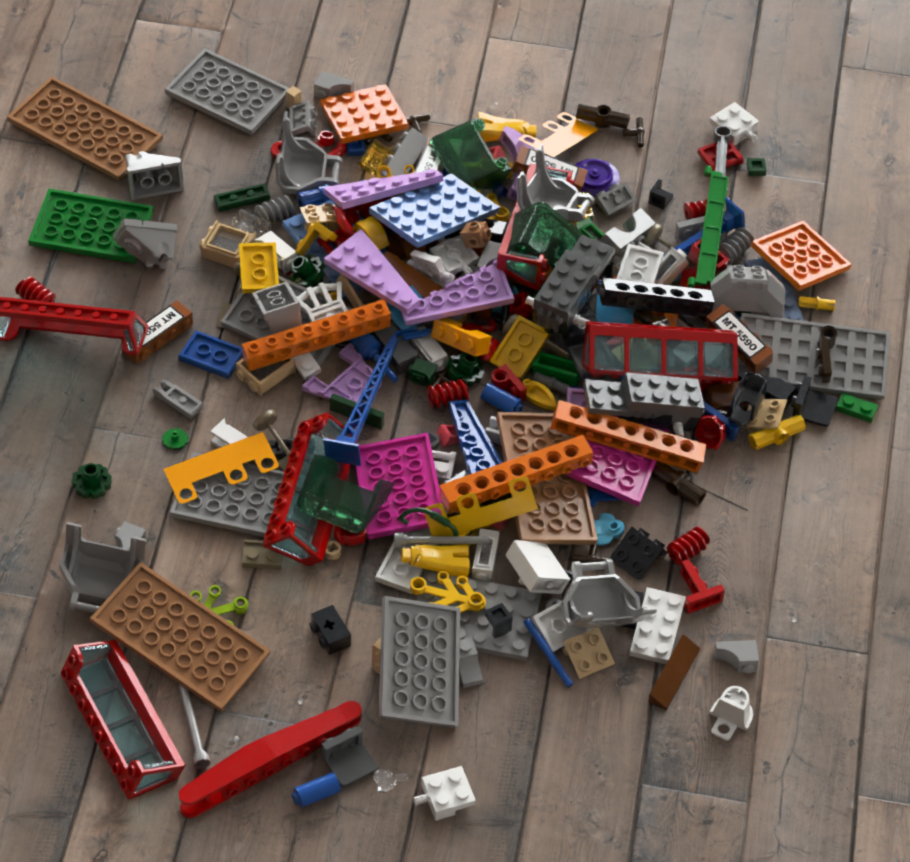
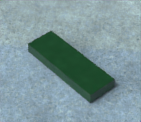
[213,183,270,212]
[330,394,385,429]

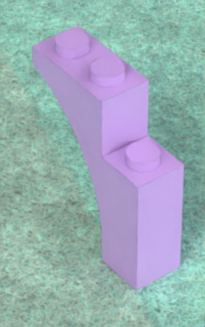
[499,126,535,202]

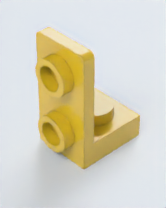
[295,221,338,256]

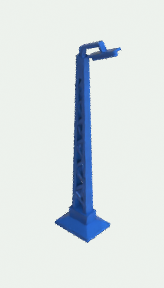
[597,197,745,293]
[323,327,431,466]

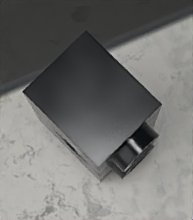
[309,605,351,655]

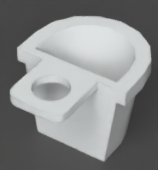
[709,686,753,741]

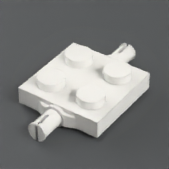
[429,235,480,275]
[407,250,455,288]

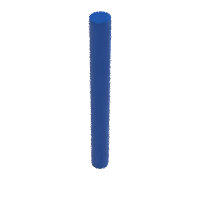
[523,618,574,688]

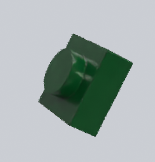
[747,158,767,176]

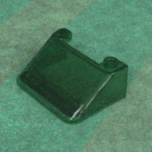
[430,119,512,190]
[297,453,395,533]

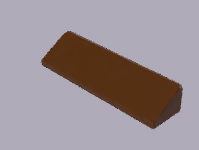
[648,635,700,710]

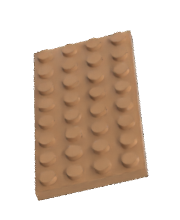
[7,76,163,181]
[496,412,598,545]
[90,562,271,712]

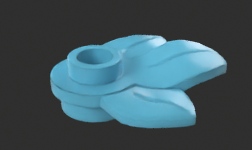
[594,513,625,546]

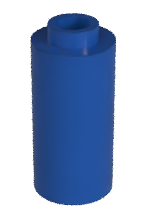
[480,383,524,412]
[291,772,341,808]

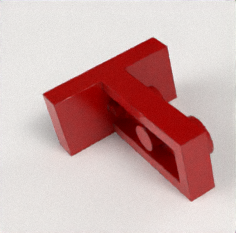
[680,559,725,614]

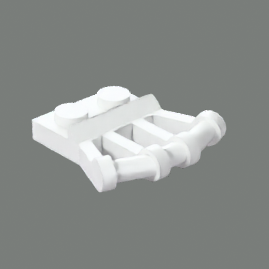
[296,281,348,322]

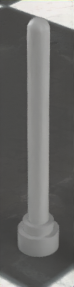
[394,533,490,549]
[179,685,211,769]

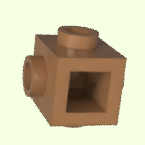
[460,221,492,248]

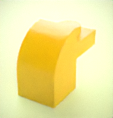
[353,216,389,250]

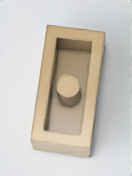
[286,86,302,109]

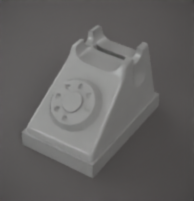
[125,151,184,200]
[113,219,177,269]
[252,282,302,334]

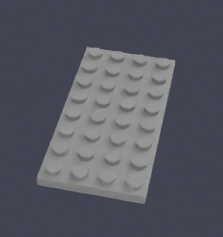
[738,313,890,400]

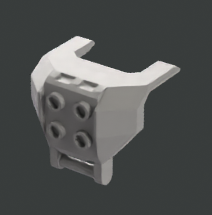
[276,111,343,194]
[516,144,594,225]
[710,265,785,318]
[59,522,146,613]
[561,559,657,629]

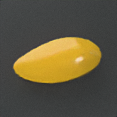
[522,379,557,411]

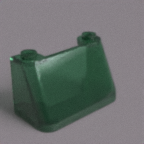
[510,202,585,268]

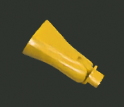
[477,112,536,143]
[401,544,470,578]

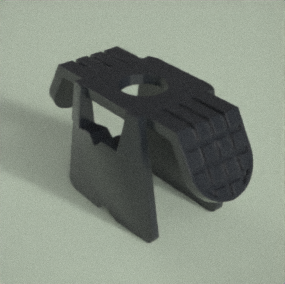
[728,372,767,428]

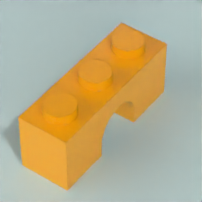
[430,317,492,356]

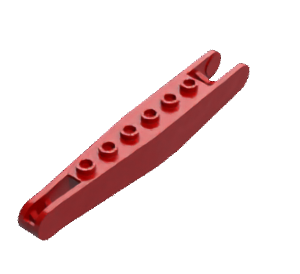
[179,701,362,818]

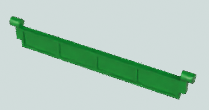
[687,166,729,288]

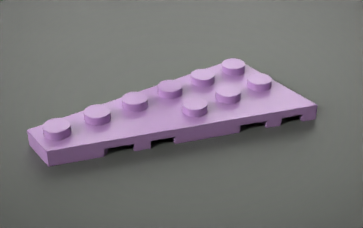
[323,169,444,209]
[324,229,420,315]
[401,260,514,326]

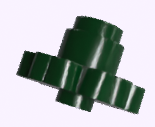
[289,254,325,288]
[446,352,484,386]
[72,463,112,499]

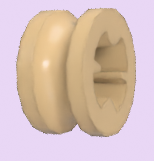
[324,540,341,561]

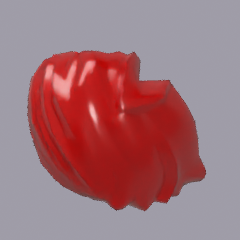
[694,415,726,450]
[333,515,367,546]

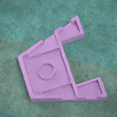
[302,343,382,403]

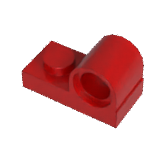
[491,364,527,402]

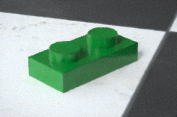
[836,392,878,423]

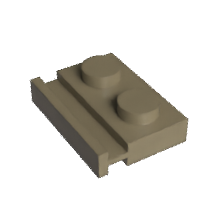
[242,539,284,570]

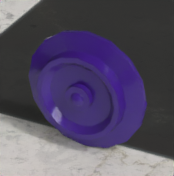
[575,159,620,197]

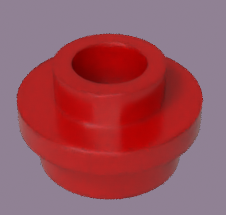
[317,131,335,147]

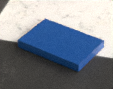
[178,330,243,379]

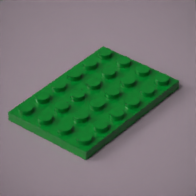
[28,188,154,264]

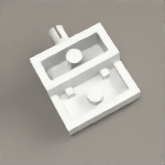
[709,102,759,146]
[413,766,476,821]

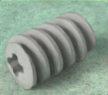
[255,195,295,228]
[719,227,754,265]

